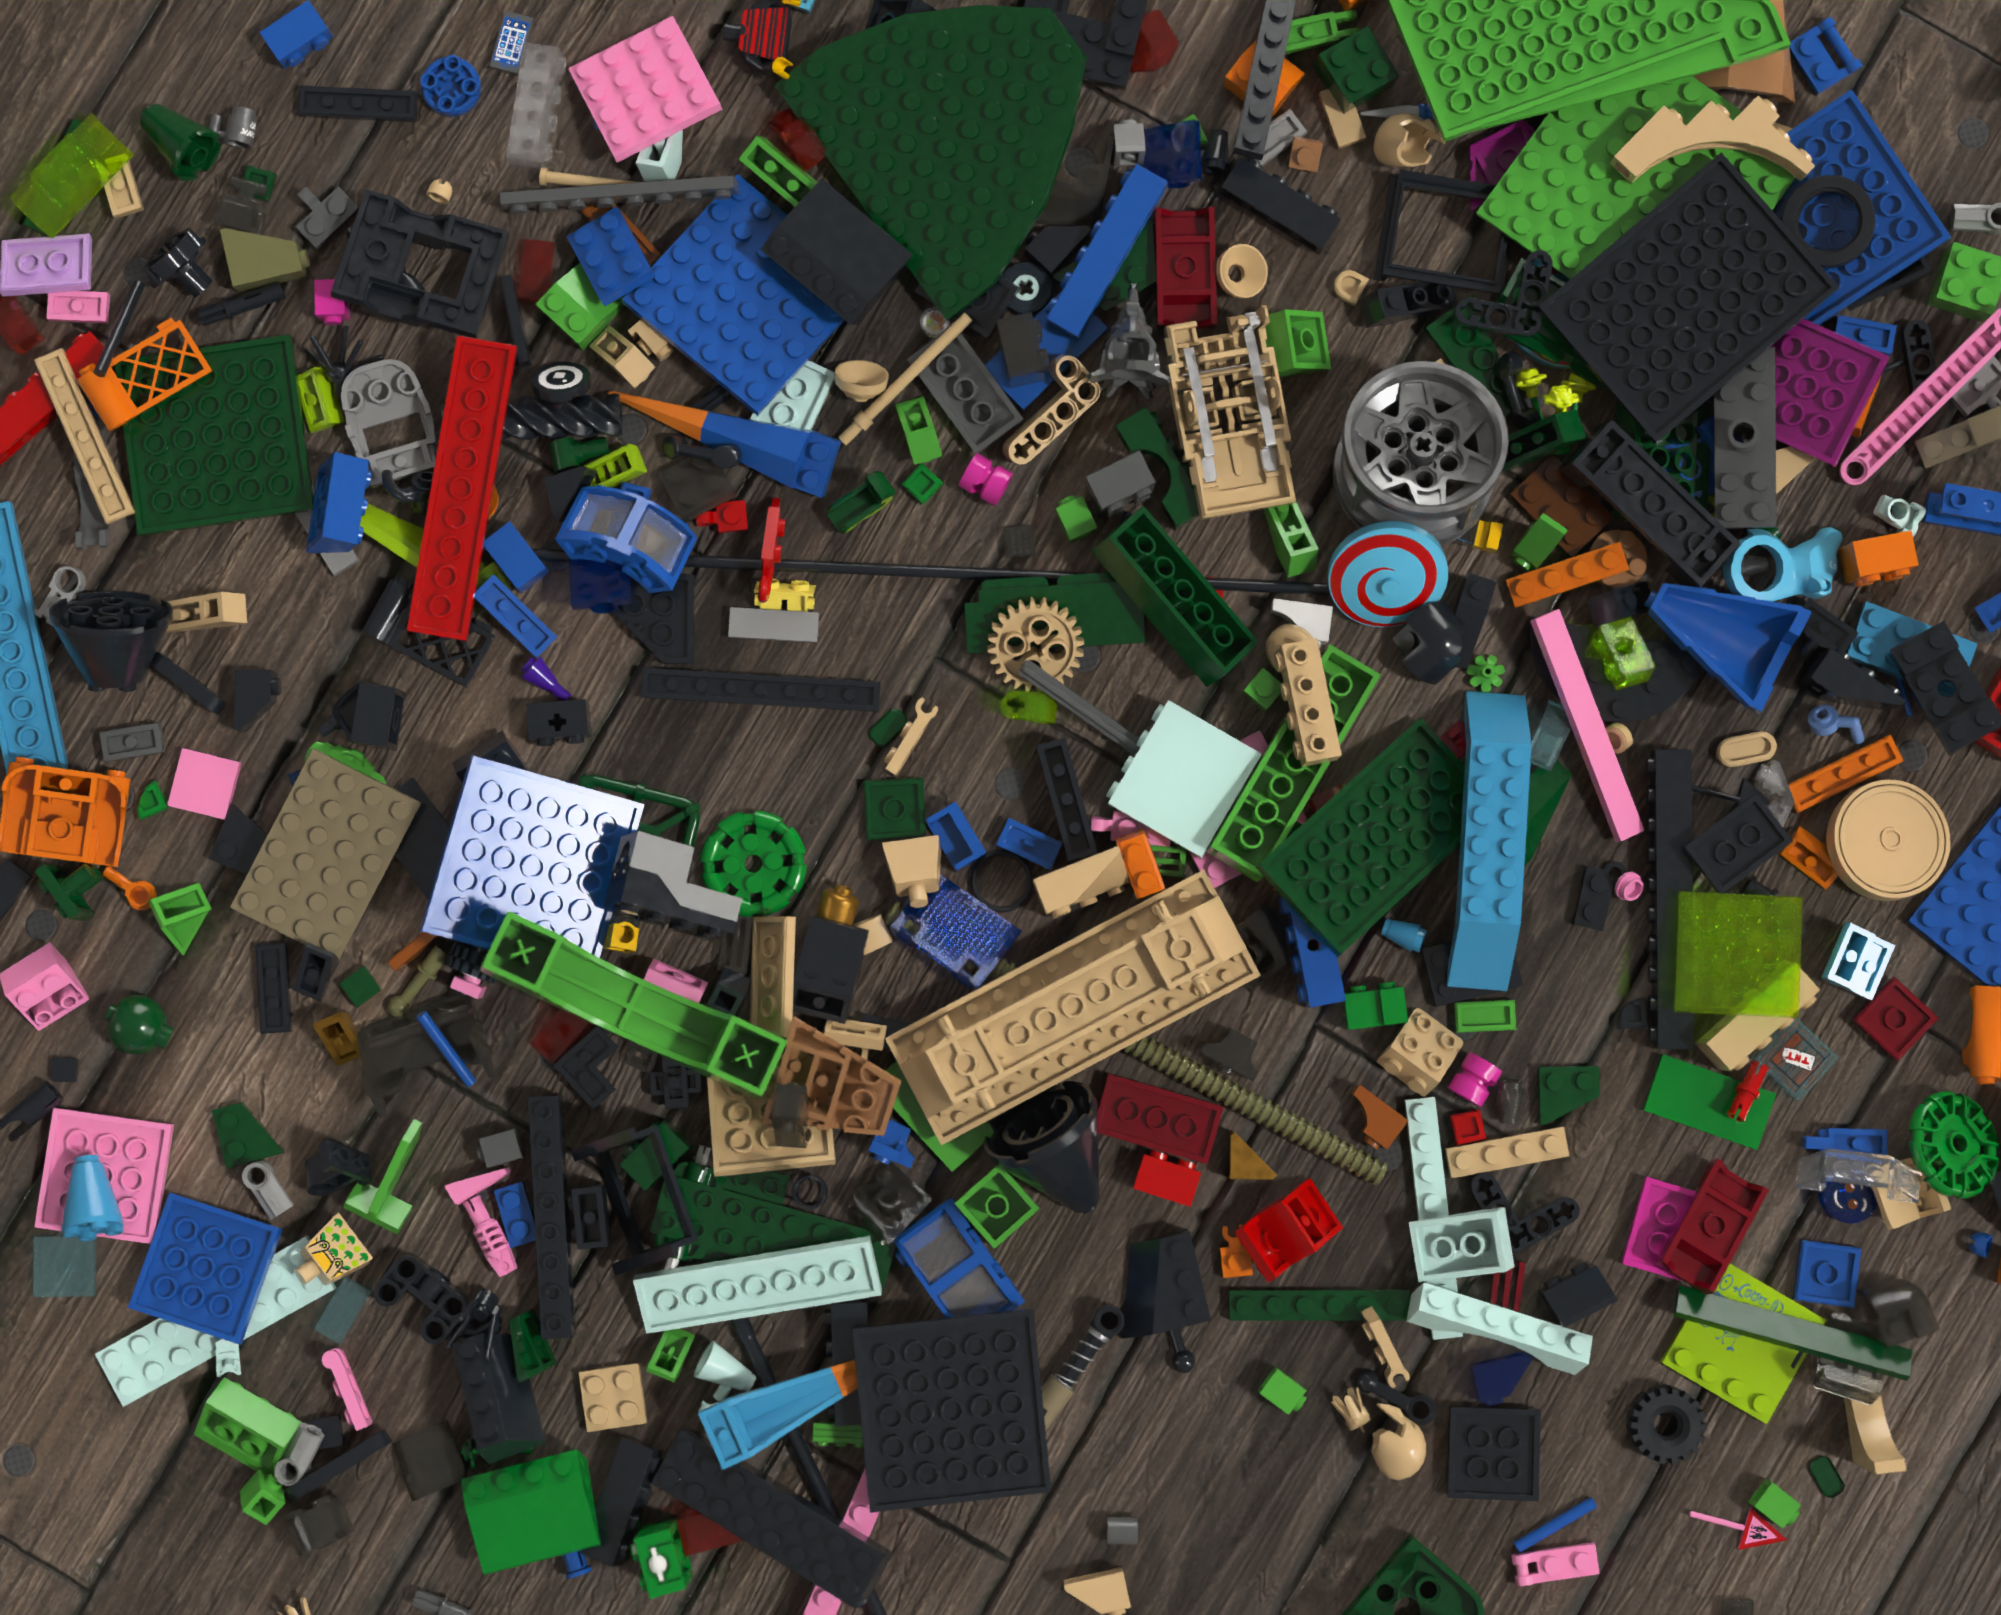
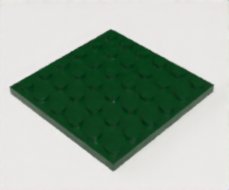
[115,335,314,536]

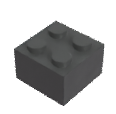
[1085,450,1156,518]

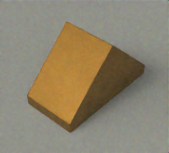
[313,1012,365,1066]
[1229,1131,1277,1179]

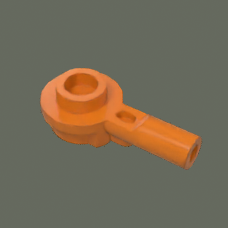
[103,866,157,910]

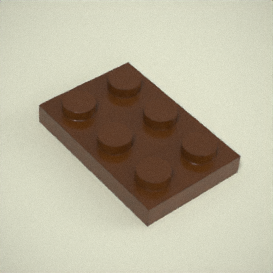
[1509,454,1613,558]

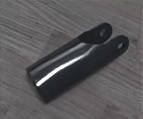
[0,1081,64,1142]

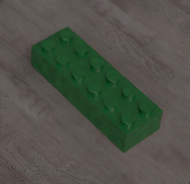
[1091,506,1259,687]

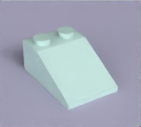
[1409,1207,1515,1282]

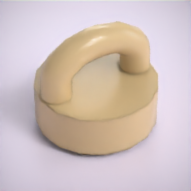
[1605,723,1633,754]

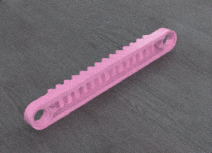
[1839,308,2001,485]

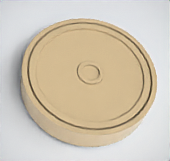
[1826,780,1950,901]

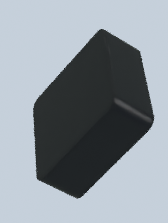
[51,1057,79,1082]

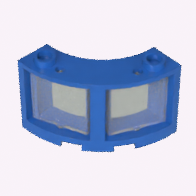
[555,485,698,593]
[893,1198,1025,1318]

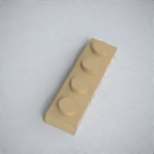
[1445,1126,1569,1178]

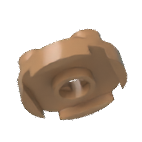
[1589,530,1647,589]

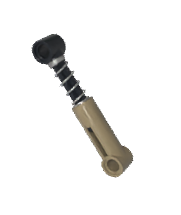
[1041,1303,1124,1431]

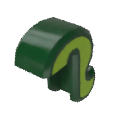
[826,471,896,534]

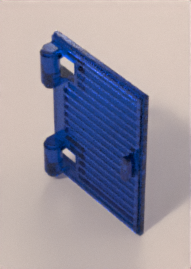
[890,874,1022,989]

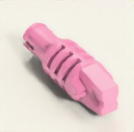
[463,1195,517,1277]

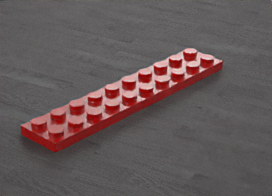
[407,335,517,641]

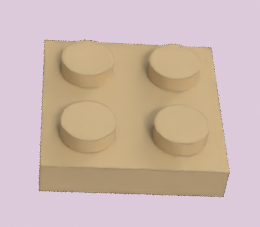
[579,1362,648,1432]

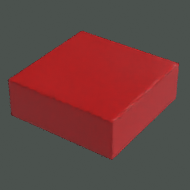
[1449,1109,1486,1145]

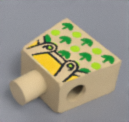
[294,1213,373,1286]

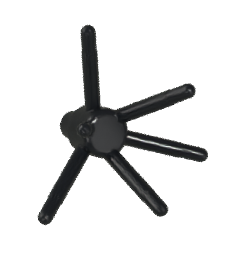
[304,325,384,396]

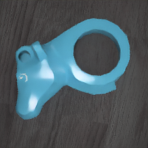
[1723,527,1843,602]

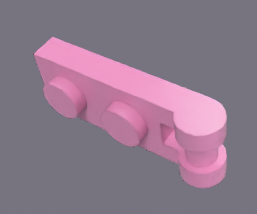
[322,1348,373,1431]
[1511,1542,1600,1586]

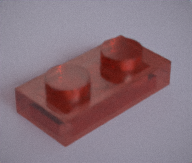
[518,239,555,301]

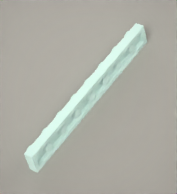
[1404,1097,1463,1340]

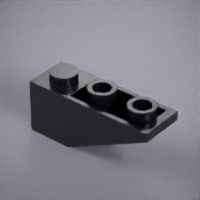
[1358,282,1456,328]

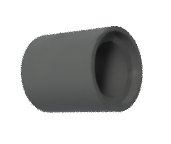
[1107,1517,1138,1545]

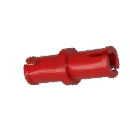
[1726,1061,1769,1122]

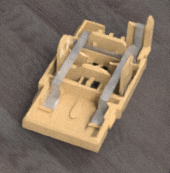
[1164,305,1296,520]

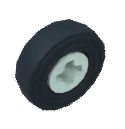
[1003,262,1052,316]

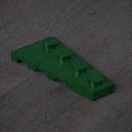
[1424,294,1512,417]

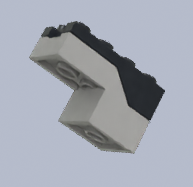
[604,831,742,941]

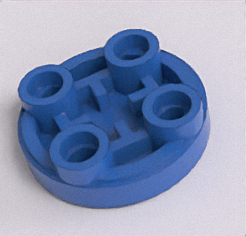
[420,55,481,117]

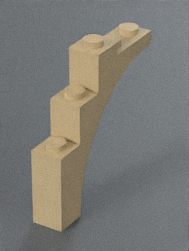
[1610,96,1815,184]

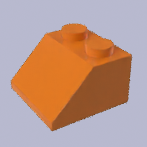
[1223,40,1305,119]

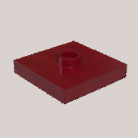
[1852,977,1938,1061]

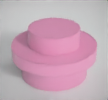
[1614,872,1644,901]

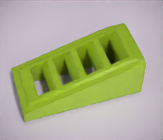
[583,444,647,488]

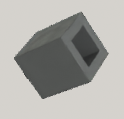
[477,1128,526,1168]

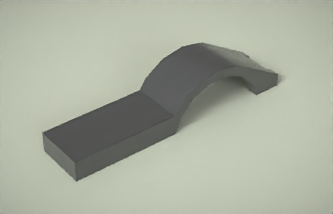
[74,419,112,550]

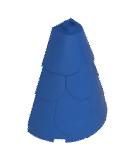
[1644,583,1812,715]

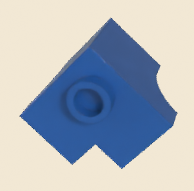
[868,1119,916,1168]

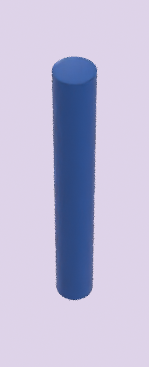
[416,1011,476,1087]
[1513,1497,1597,1553]

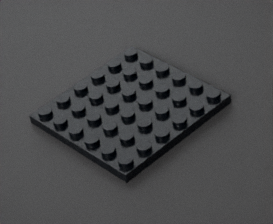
[852,1308,1052,1513]

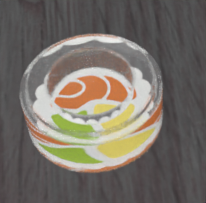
[921,307,950,338]

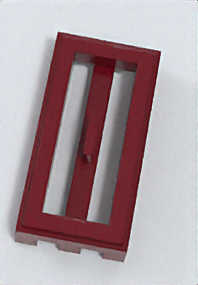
[1489,1261,1525,1313]

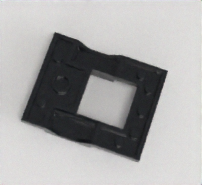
[1024,0,1148,90]
[331,189,509,338]

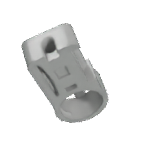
[33,566,86,625]

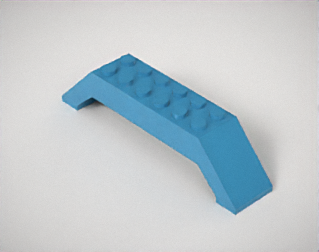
[1446,691,1532,992]

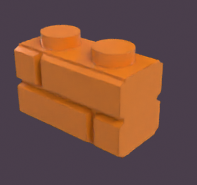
[1116,828,1165,899]

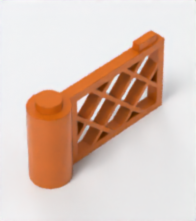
[77,317,212,432]

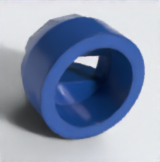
[1968,1232,1993,1258]

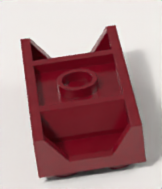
[1154,207,1217,330]
[1655,1158,1769,1295]

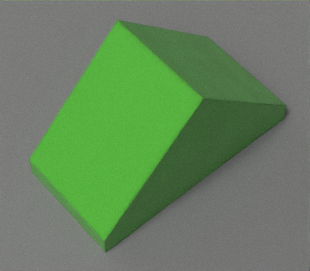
[646,1328,695,1382]

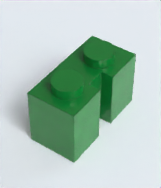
[1342,982,1408,1030]

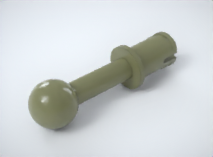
[387,944,450,1019]

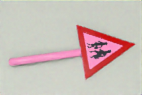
[1689,1507,1787,1550]

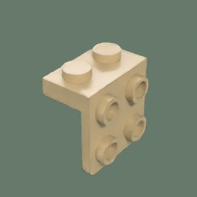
[1376,1008,1463,1097]
[1868,1157,1951,1230]

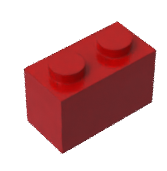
[1132,1150,1201,1207]

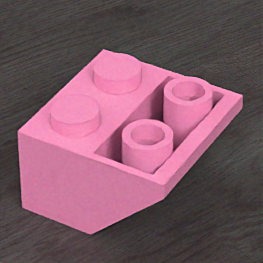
[0,942,90,1031]

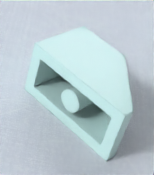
[636,130,683,182]

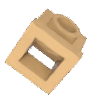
[628,320,674,361]

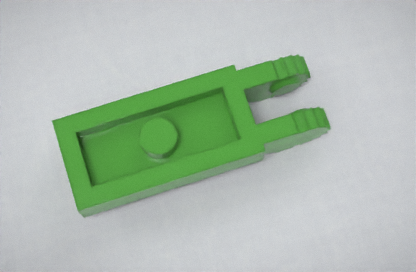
[1285,10,1360,54]

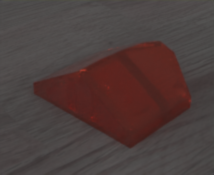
[1130,9,1179,74]

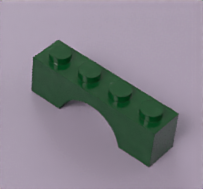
[1115,407,1199,531]

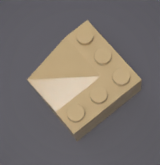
[1033,846,1129,919]

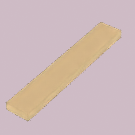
[34,348,135,525]

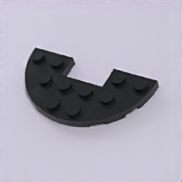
[1528,616,1702,723]

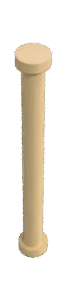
[539,167,681,202]

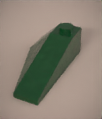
[1524,754,1572,867]

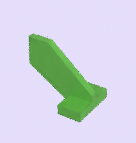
[344,1119,422,1234]

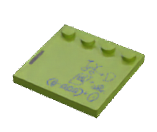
[1660,1264,1826,1424]

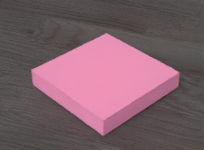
[167,748,242,820]

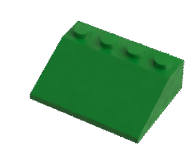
[461,1449,601,1575]

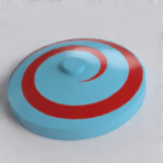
[1328,521,1448,628]

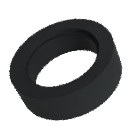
[1783,175,1875,268]

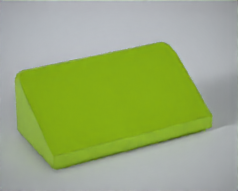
[297,367,345,433]

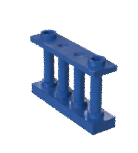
[1922,483,2001,536]

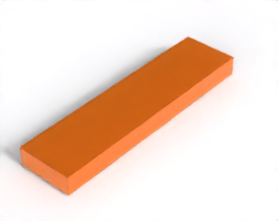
[1782,735,1904,814]

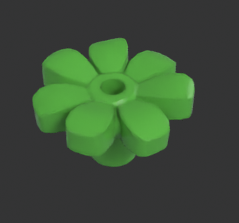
[1466,655,1505,693]

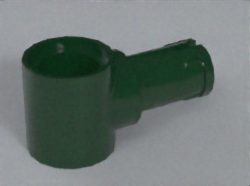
[548,437,609,473]

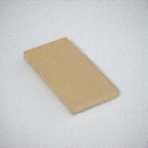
[750,916,796,1037]

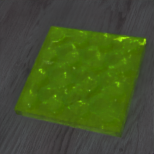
[1674,891,1802,1018]

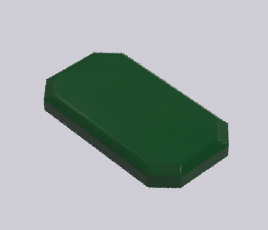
[869,709,907,746]
[1809,1456,1845,1498]

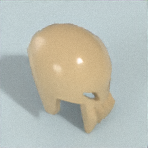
[1373,113,1446,168]
[1371,1403,1426,1481]

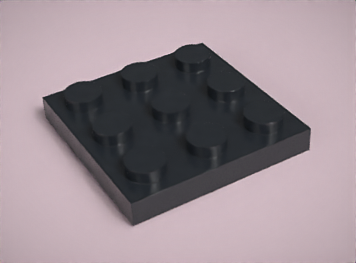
[1446,1405,1541,1501]

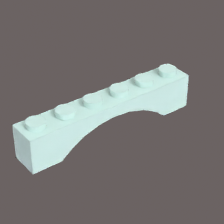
[1407,1283,1593,1375]

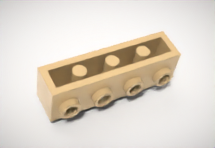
[1274,638,1342,767]

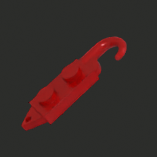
[758,497,786,603]

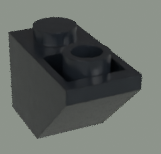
[1586,582,1651,628]

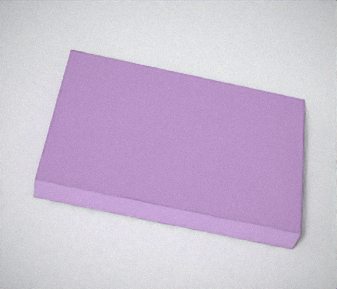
[0,233,92,297]

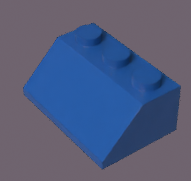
[306,452,371,553]

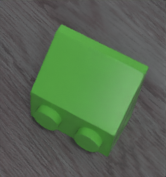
[1265,309,1332,377]

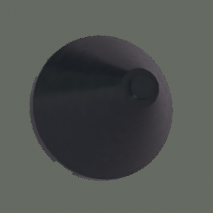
[984,1081,1100,1214]

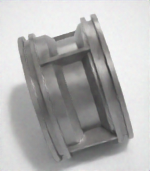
[1333,361,1508,546]

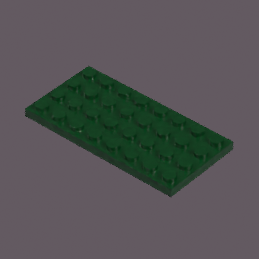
[1256,717,1465,957]

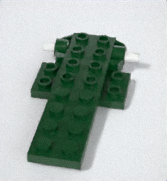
[650,1145,896,1296]

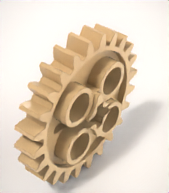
[987,597,1084,693]

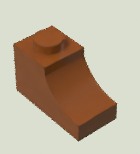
[1350,1084,1409,1150]

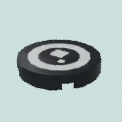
[531,362,591,403]

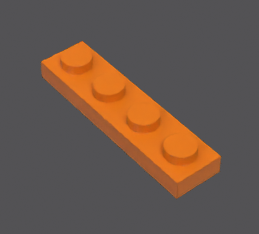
[1506,542,1630,608]

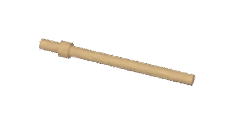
[838,312,973,446]

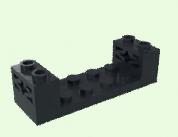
[1559,420,1740,587]

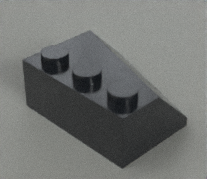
[1122,1230,1211,1339]

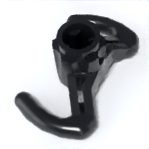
[382,469,433,515]

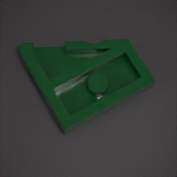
[1537,1066,1600,1125]
[212,1102,285,1168]
[509,1309,557,1383]

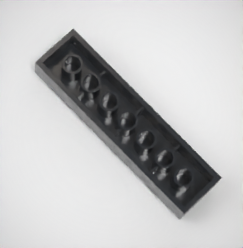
[651,1428,894,1609]

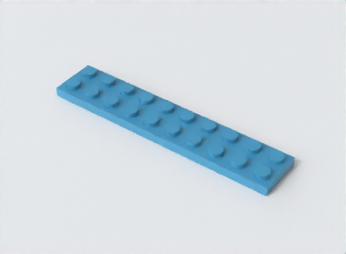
[0,501,69,774]

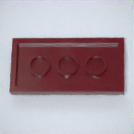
[1098,1073,1224,1165]

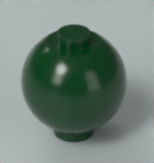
[103,995,174,1055]

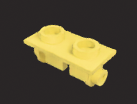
[754,578,816,612]

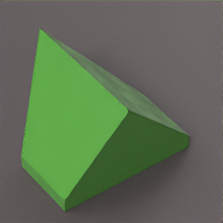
[148,883,212,956]

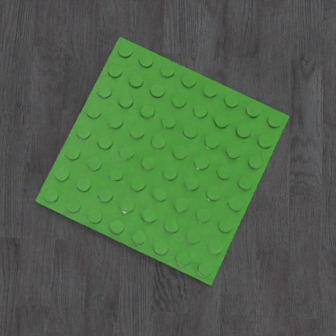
[1476,76,1796,280]

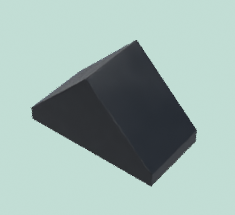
[543,466,597,522]

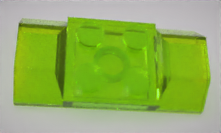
[10,113,135,239]

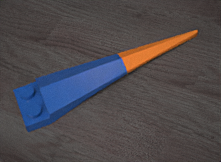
[608,391,841,498]

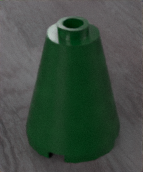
[140,104,221,181]

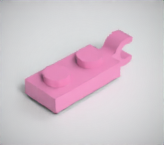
[1090,809,1170,847]

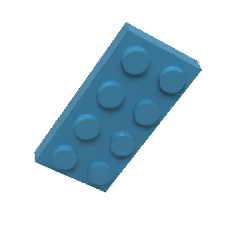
[1846,601,1977,697]

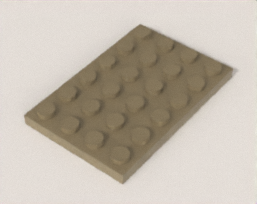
[230,748,422,961]

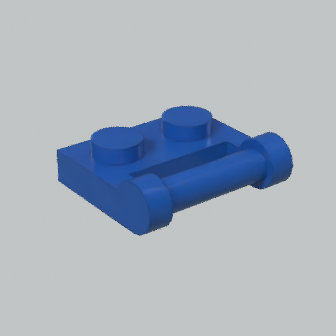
[1789,17,1863,96]

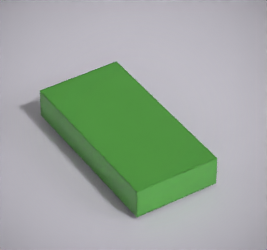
[1454,1000,1516,1032]

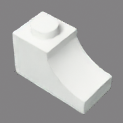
[1270,598,1333,649]

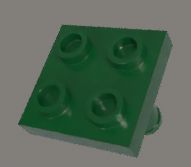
[35,864,104,921]

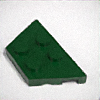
[1053,217,1156,313]

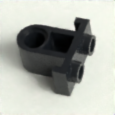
[304,1139,372,1196]

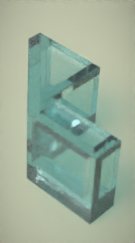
[1531,699,1571,771]

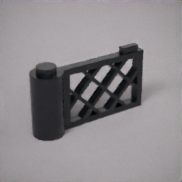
[362,576,496,687]

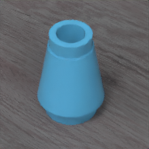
[1381,918,1428,952]

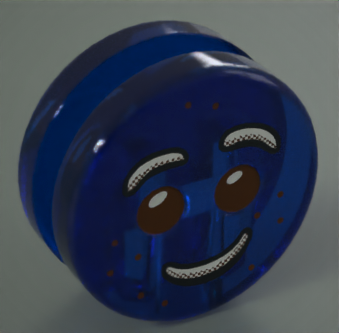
[1818,1167,1878,1224]

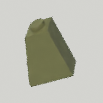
[220,228,310,293]

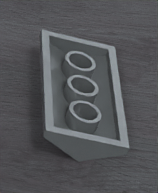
[907,328,1024,454]

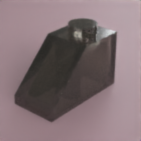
[771,1083,809,1148]

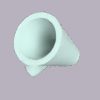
[694,1341,756,1402]

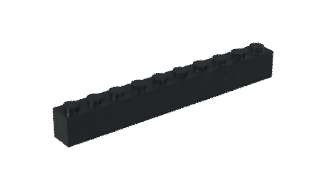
[1645,749,1694,1049]

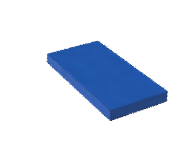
[985,290,1108,411]

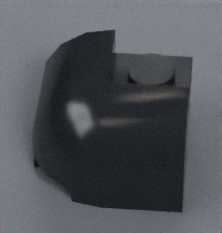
[1392,601,1465,685]

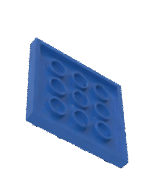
[127,1193,283,1345]

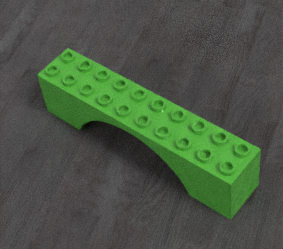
[479,911,787,1098]

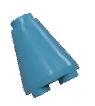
[61,1155,124,1242]

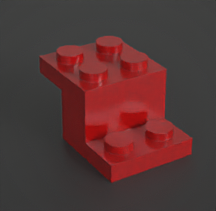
[1234,1178,1343,1283]

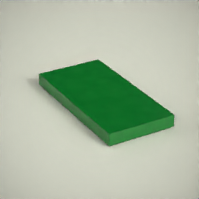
[1642,1054,1776,1150]

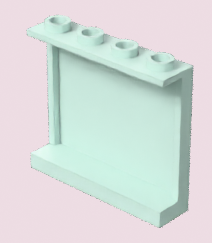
[1106,700,1262,859]

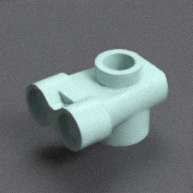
[1873,495,1926,537]

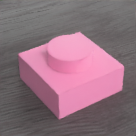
[450,974,487,999]

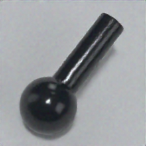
[1168,1328,1195,1373]

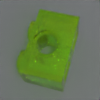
[1592,617,1656,690]

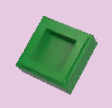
[901,463,943,505]

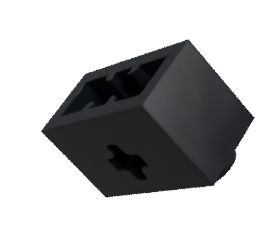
[526,699,592,746]

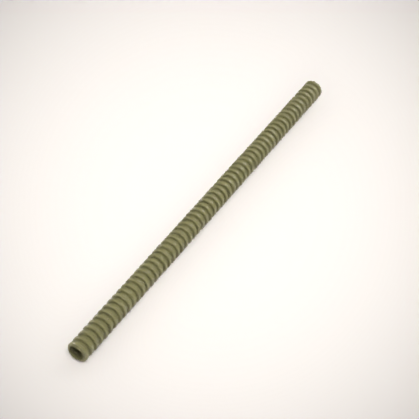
[885,901,1388,1186]

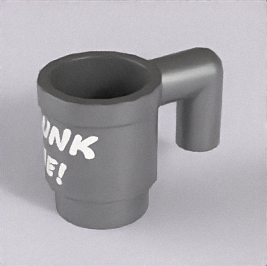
[208,106,257,149]

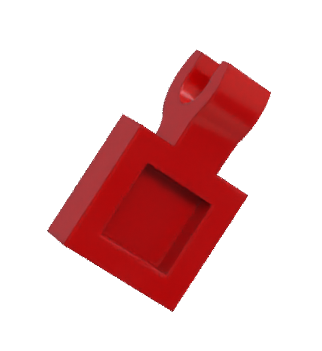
[695,500,748,534]

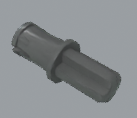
[412,1589,473,1615]

